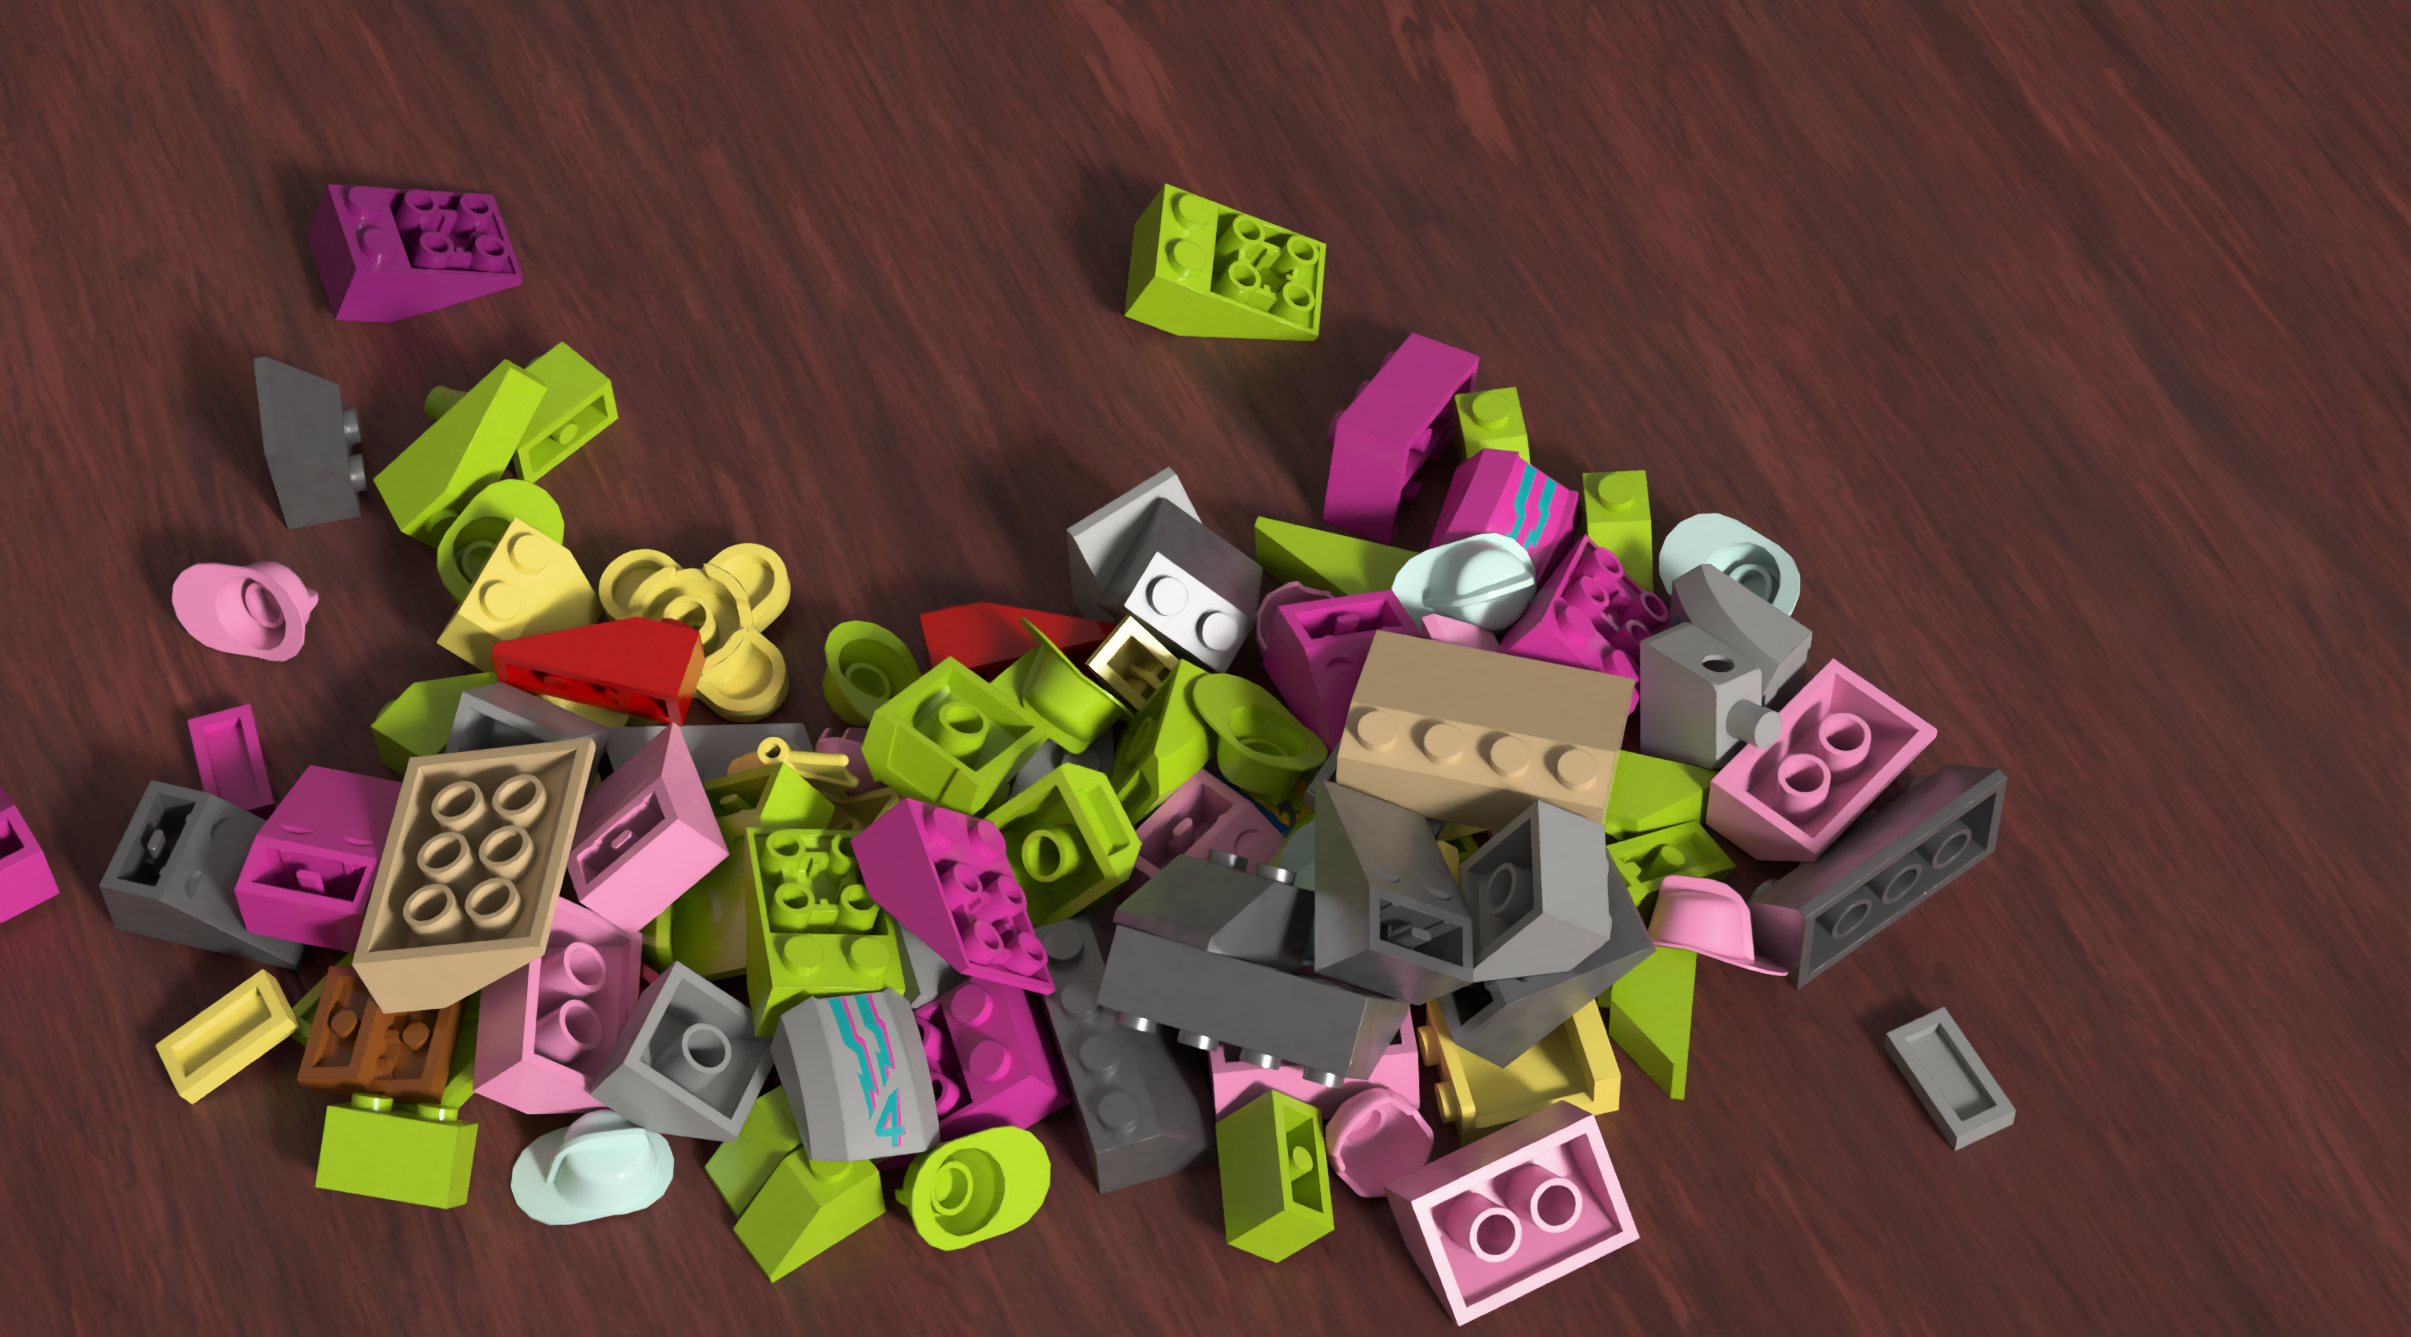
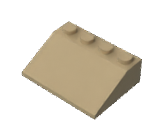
[1336,630,1635,832]
[352,738,596,1014]

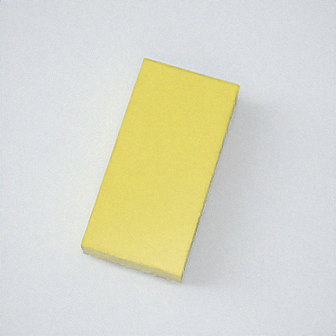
[155,969,301,1104]

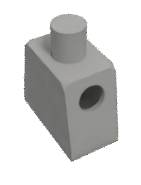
[1640,622,1782,769]

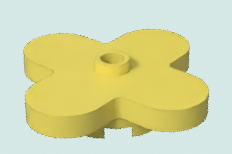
[599,543,791,727]

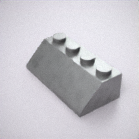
[1748,764,2008,990]
[1033,914,1219,1194]
[1096,925,1410,1089]

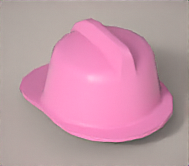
[172,561,319,662]
[1647,875,1788,976]

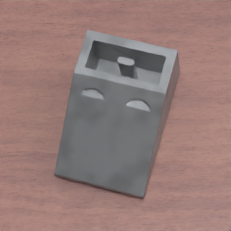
[1315,779,1473,1006]
[99,780,309,971]
[1436,848,1657,1069]

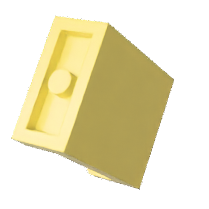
[1417,999,1621,1146]

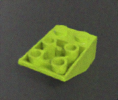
[1124,183,1326,341]
[673,762,836,982]
[744,827,905,1037]

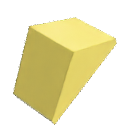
[1085,615,1179,715]

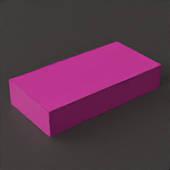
[187,703,277,821]

